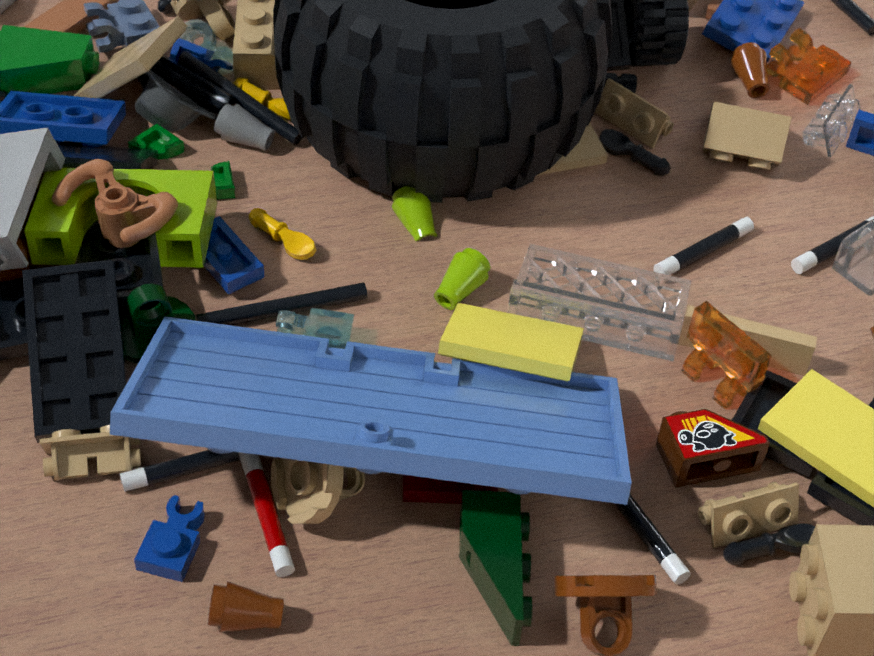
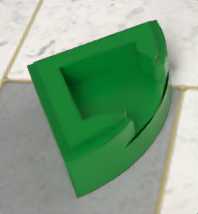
[128,124,185,160]
[211,161,235,200]

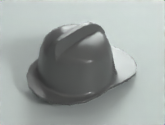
[135,70,219,131]

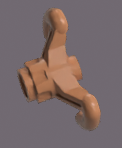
[51,159,178,248]

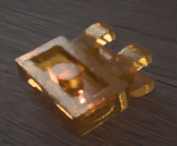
[767,28,852,105]
[681,301,772,409]

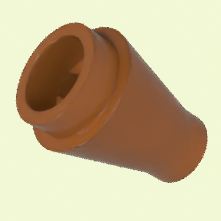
[731,42,770,98]
[207,581,284,632]

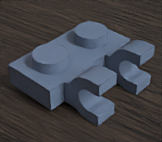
[83,0,160,53]

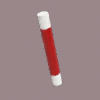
[240,453,295,577]

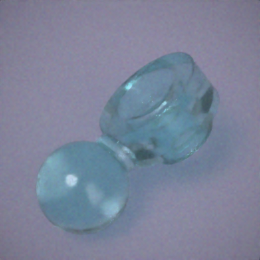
[179,19,234,75]

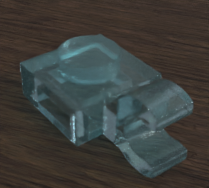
[276,308,354,349]

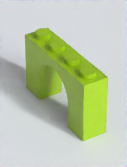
[24,168,217,268]

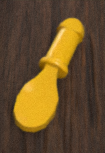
[232,78,291,120]
[248,208,317,260]

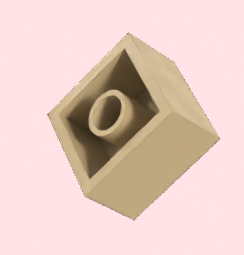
[789,524,874,656]

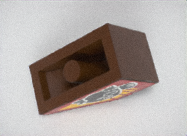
[656,409,770,488]

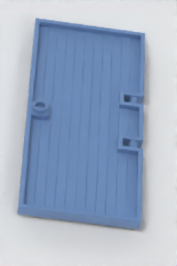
[110,317,632,505]

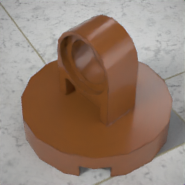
[554,575,657,656]

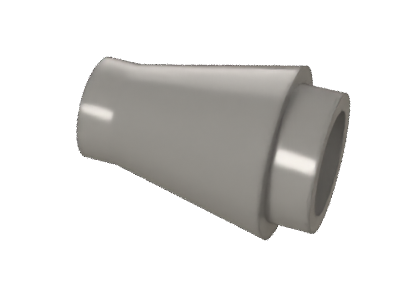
[214,104,275,151]

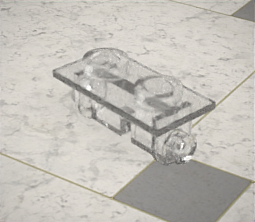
[802,84,860,157]

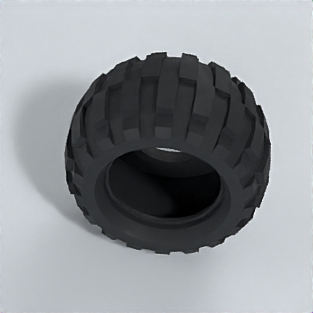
[273,0,612,203]

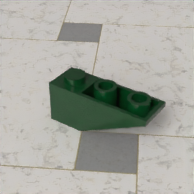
[459,490,532,646]

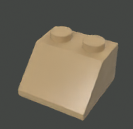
[703,102,792,170]

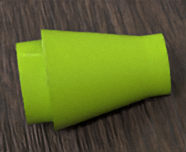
[392,186,438,241]
[434,248,491,310]

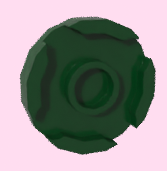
[120,283,196,364]

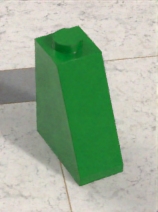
[0,25,99,94]

